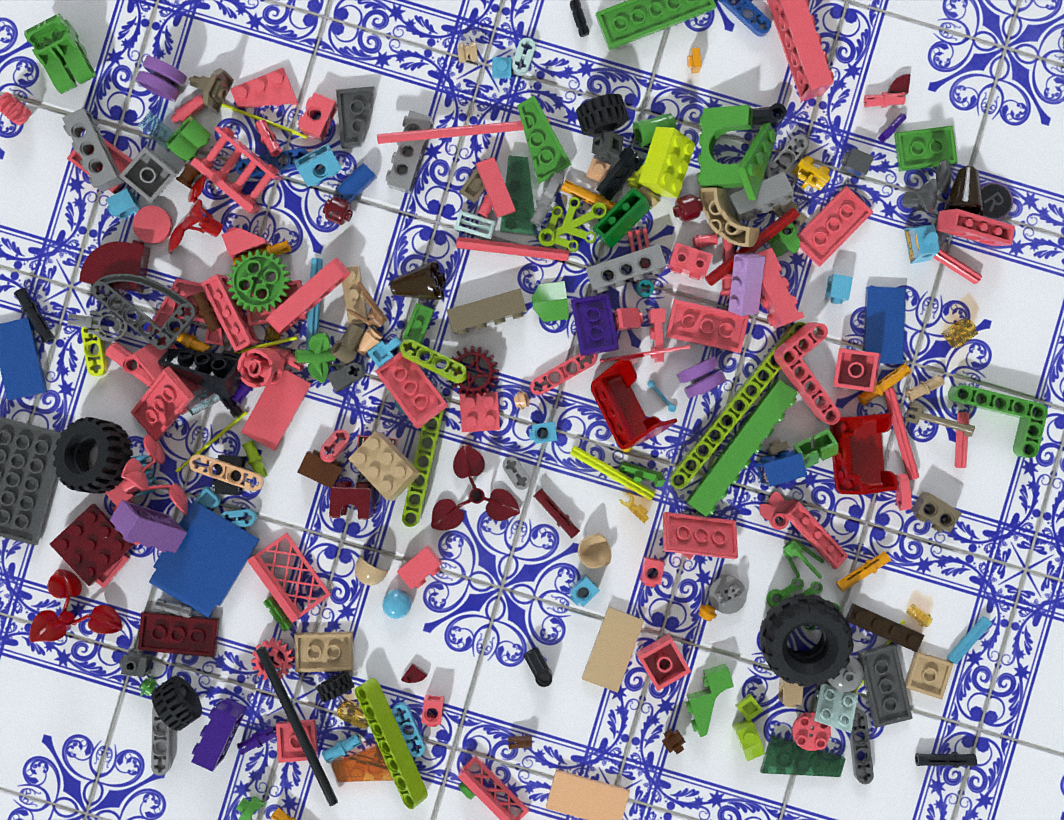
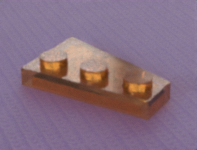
[332,745,393,782]

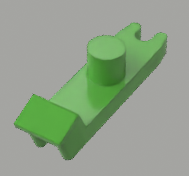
[619,461,666,487]

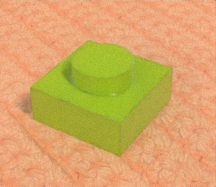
[735,694,763,722]

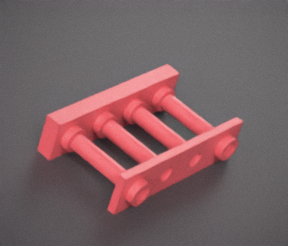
[190,126,283,214]

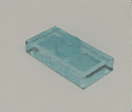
[138,112,174,152]
[186,387,225,416]

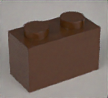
[297,449,345,488]

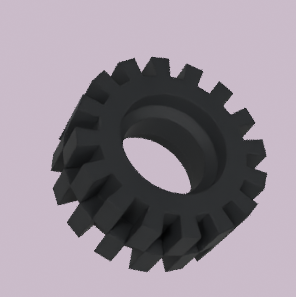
[316,671,354,702]

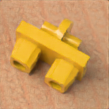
[792,156,831,190]

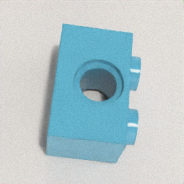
[294,143,342,187]

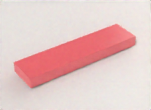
[784,501,848,569]

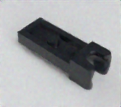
[596,146,644,201]

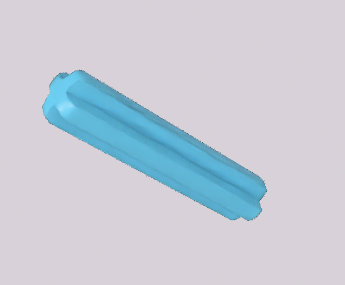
[947,616,992,664]

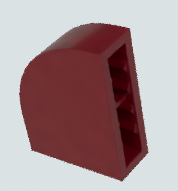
[79,240,151,293]

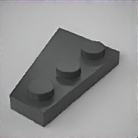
[336,86,375,149]

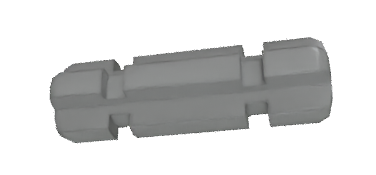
[155,598,193,618]

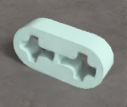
[512,38,535,76]

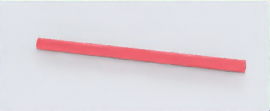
[377,118,550,144]

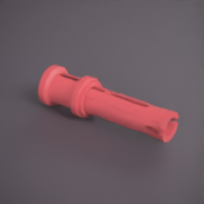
[720,238,735,296]

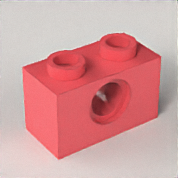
[298,92,338,141]

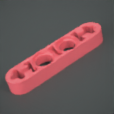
[530,353,597,395]

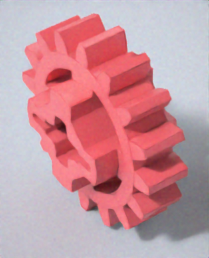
[251,638,295,680]

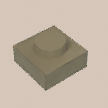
[766,439,790,455]

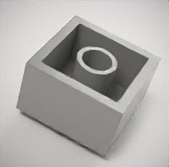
[119,146,179,203]

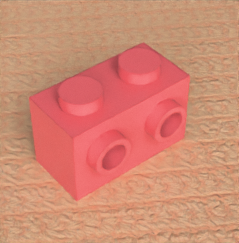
[667,242,713,280]

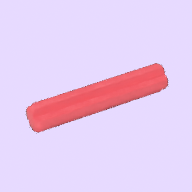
[933,248,982,284]
[954,412,969,468]

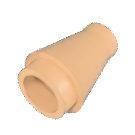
[356,327,383,356]

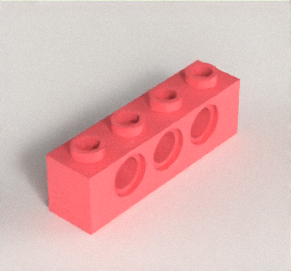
[936,209,1015,246]

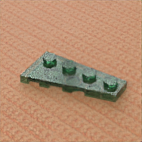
[760,735,846,777]

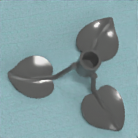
[903,159,952,248]

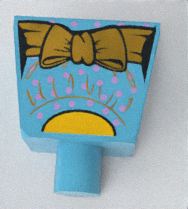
[904,225,940,264]

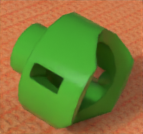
[236,796,266,820]

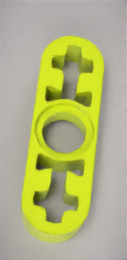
[81,322,108,377]

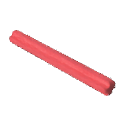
[883,387,919,480]

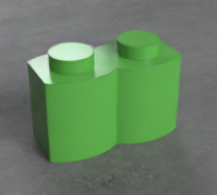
[165,115,211,163]

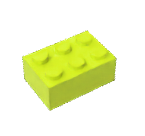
[639,127,695,198]

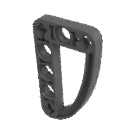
[91,274,198,350]

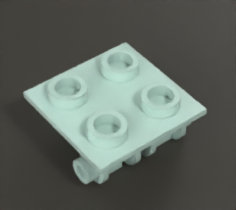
[814,684,858,733]

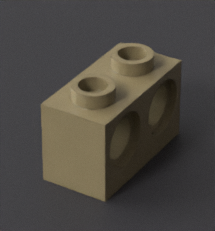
[910,492,962,533]

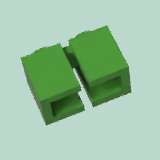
[793,429,838,468]

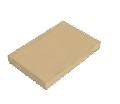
[294,631,354,672]

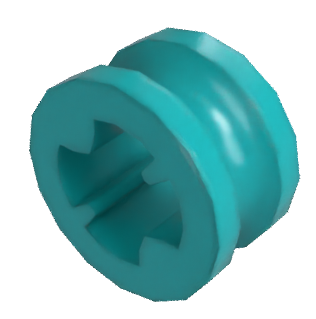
[636,280,654,298]

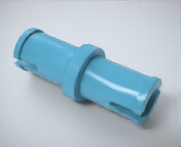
[322,733,362,763]

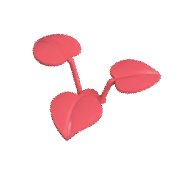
[121,434,188,516]

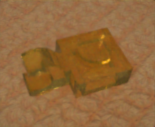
[619,491,649,523]

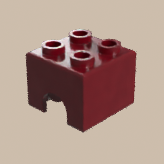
[329,481,376,520]

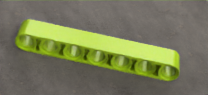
[402,409,445,527]
[355,678,428,809]

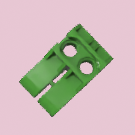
[24,13,96,94]

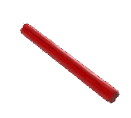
[705,208,799,286]

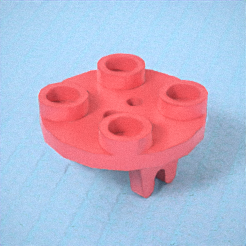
[792,712,831,751]

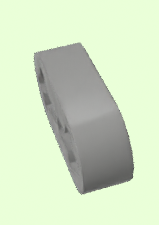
[503,456,530,490]

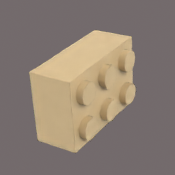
[348,431,421,501]

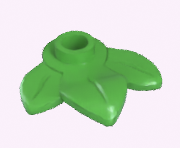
[767,223,800,257]

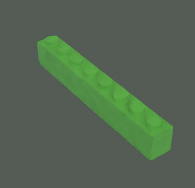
[685,379,798,517]

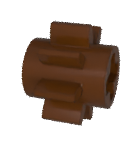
[662,728,686,754]

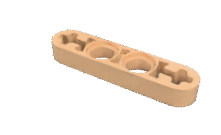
[189,454,264,491]

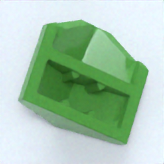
[532,281,569,322]

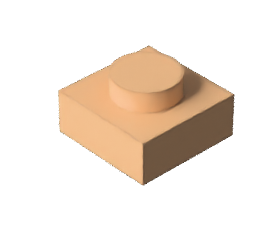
[586,158,610,183]

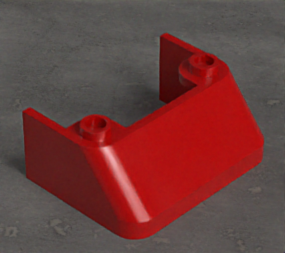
[591,353,678,449]

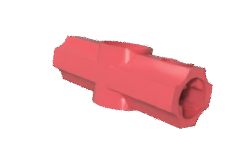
[105,341,154,387]

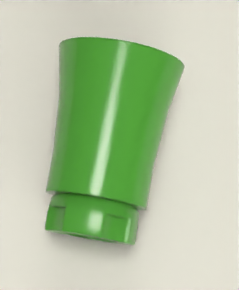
[633,113,677,148]

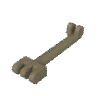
[904,402,975,437]

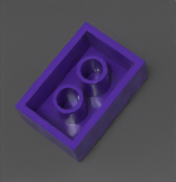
[191,698,248,772]

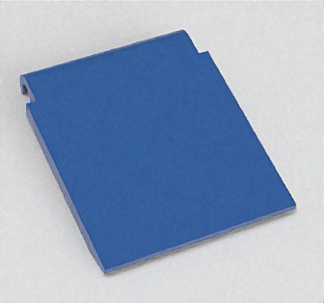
[149,500,260,618]

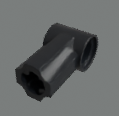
[751,103,787,126]
[523,647,553,687]

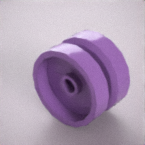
[135,55,187,102]
[676,356,727,399]

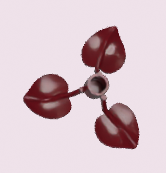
[431,444,520,530]

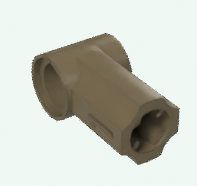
[330,324,365,365]

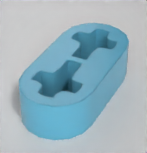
[220,509,257,527]

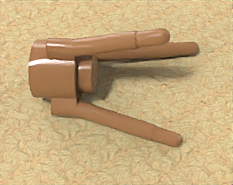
[347,282,388,328]

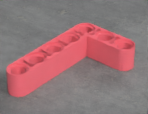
[774,322,840,425]

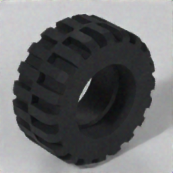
[53,417,133,494]

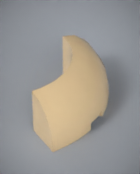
[700,188,760,247]

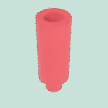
[170,94,207,123]

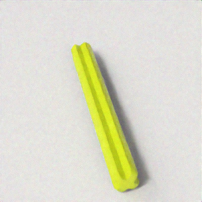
[570,446,655,500]

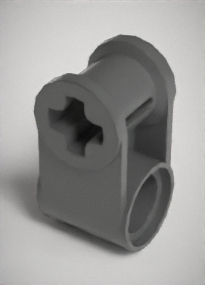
[327,363,366,392]

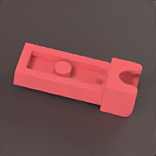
[648,308,666,363]

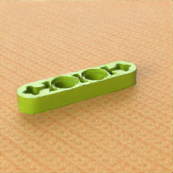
[400,339,467,383]

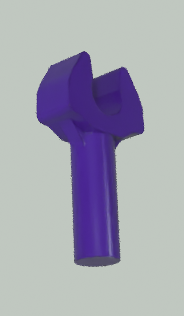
[877,113,907,143]

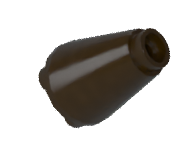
[390,261,446,300]

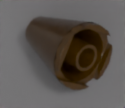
[943,166,984,216]

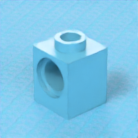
[106,188,142,220]
[825,274,853,304]
[528,421,558,444]
[569,574,600,607]

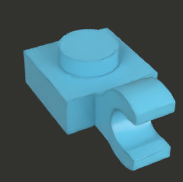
[367,337,402,368]

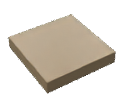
[905,651,954,700]

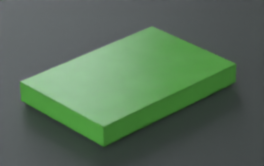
[894,125,958,172]

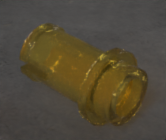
[906,604,933,627]

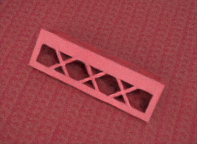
[201,274,260,352]
[458,755,529,820]

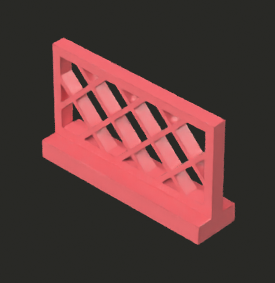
[247,533,331,623]

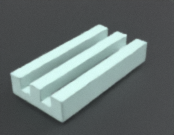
[454,210,496,240]

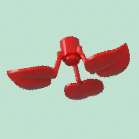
[168,175,223,254]
[30,569,123,642]

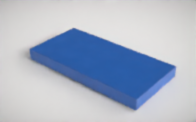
[863,286,906,364]
[0,318,48,401]

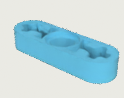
[392,702,426,757]

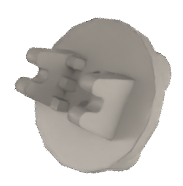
[708,575,747,614]

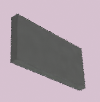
[857,643,913,728]

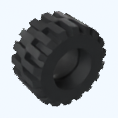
[576,94,629,136]
[151,676,202,731]

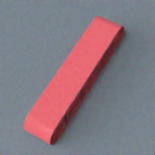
[266,258,351,335]

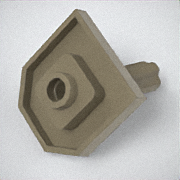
[189,68,234,114]

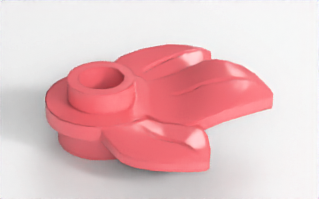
[759,491,796,530]

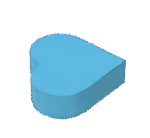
[195,486,222,509]

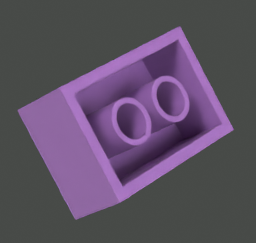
[110,500,187,553]

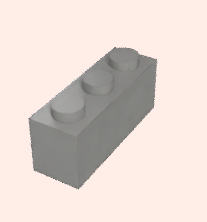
[730,172,794,221]

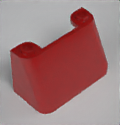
[830,413,898,495]

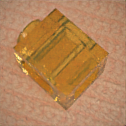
[941,318,978,349]

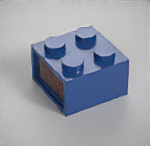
[755,450,808,487]

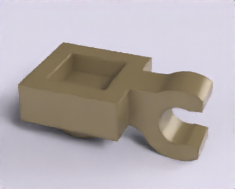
[771,200,808,226]

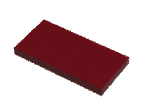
[138,611,220,657]

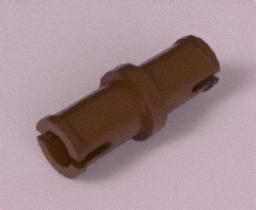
[192,292,221,332]

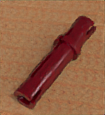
[533,488,580,539]

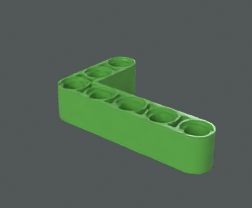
[948,385,1048,458]

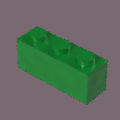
[592,187,651,249]

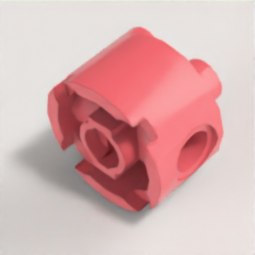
[237,348,285,388]

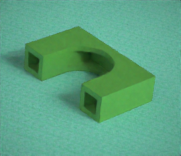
[697,105,753,189]

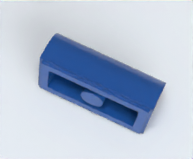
[336,163,377,204]

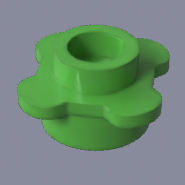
[139,675,157,696]

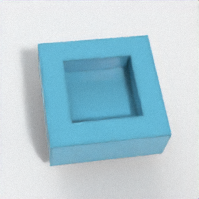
[492,57,512,79]

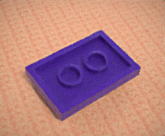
[571,293,619,356]

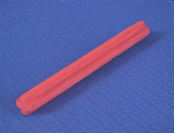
[456,237,570,261]

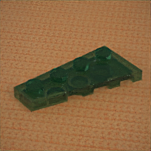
[500,155,538,237]

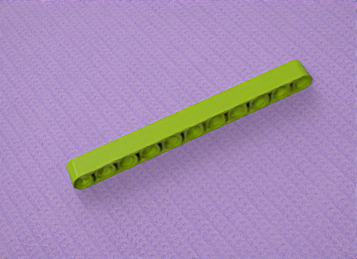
[668,322,806,489]

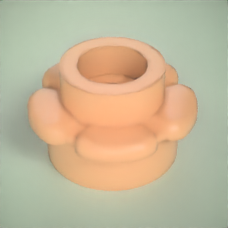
[514,391,529,410]

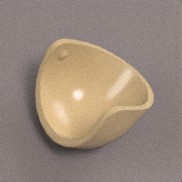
[578,533,612,569]
[355,555,389,586]

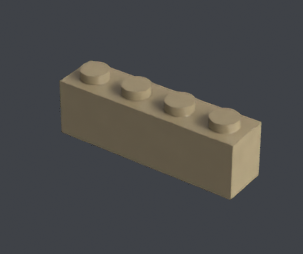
[446,288,527,336]

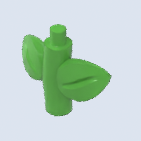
[295,333,336,383]

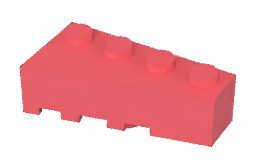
[756,248,805,329]

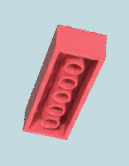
[767,0,834,102]

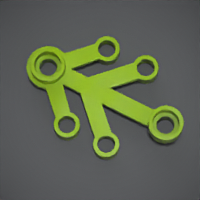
[538,197,607,252]

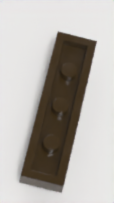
[846,603,925,652]

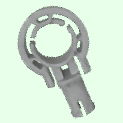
[530,172,564,226]
[67,308,128,342]

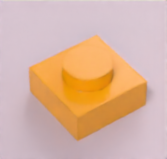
[687,47,702,74]

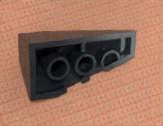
[158,349,241,398]

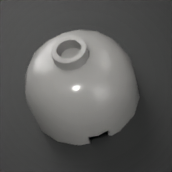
[826,655,864,693]

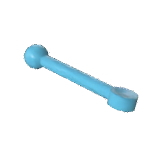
[647,380,676,412]

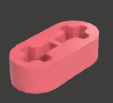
[320,429,349,462]
[895,474,912,511]

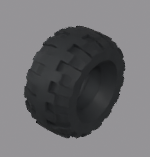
[759,593,854,687]

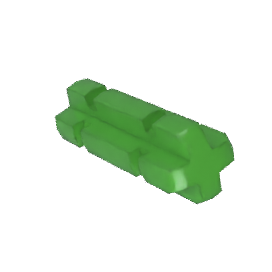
[263,596,292,632]

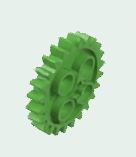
[227,250,292,314]

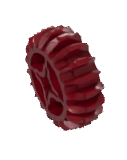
[449,346,499,398]

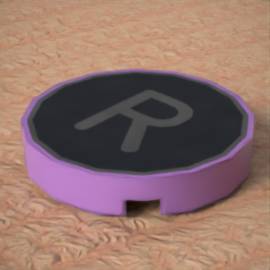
[981,183,1013,220]

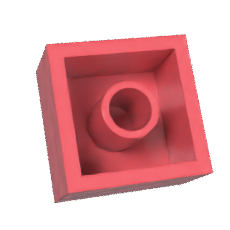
[833,348,881,392]
[636,633,691,691]

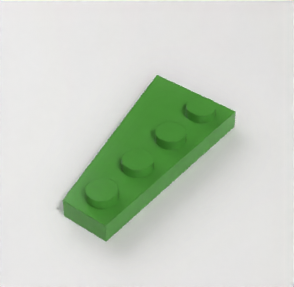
[517,96,572,184]
[737,122,776,201]

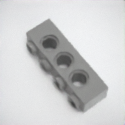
[62,108,124,192]
[386,110,433,195]
[586,243,667,294]

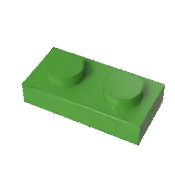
[402,303,435,344]

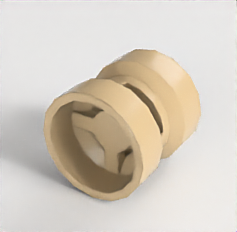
[457,41,478,63]

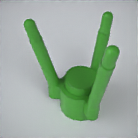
[783,539,824,579]

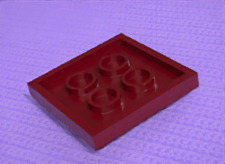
[49,504,134,586]

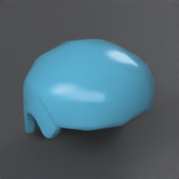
[382,589,412,619]

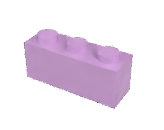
[728,253,765,316]

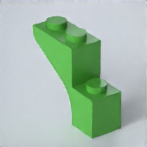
[685,664,734,737]

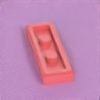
[476,157,516,218]

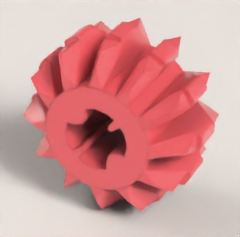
[0,92,32,126]

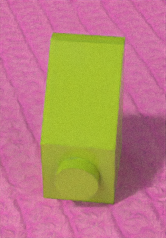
[732,719,765,762]

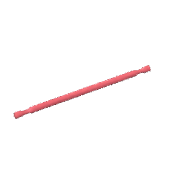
[600,345,691,363]

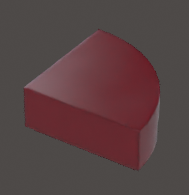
[887,74,911,95]
[401,663,428,683]

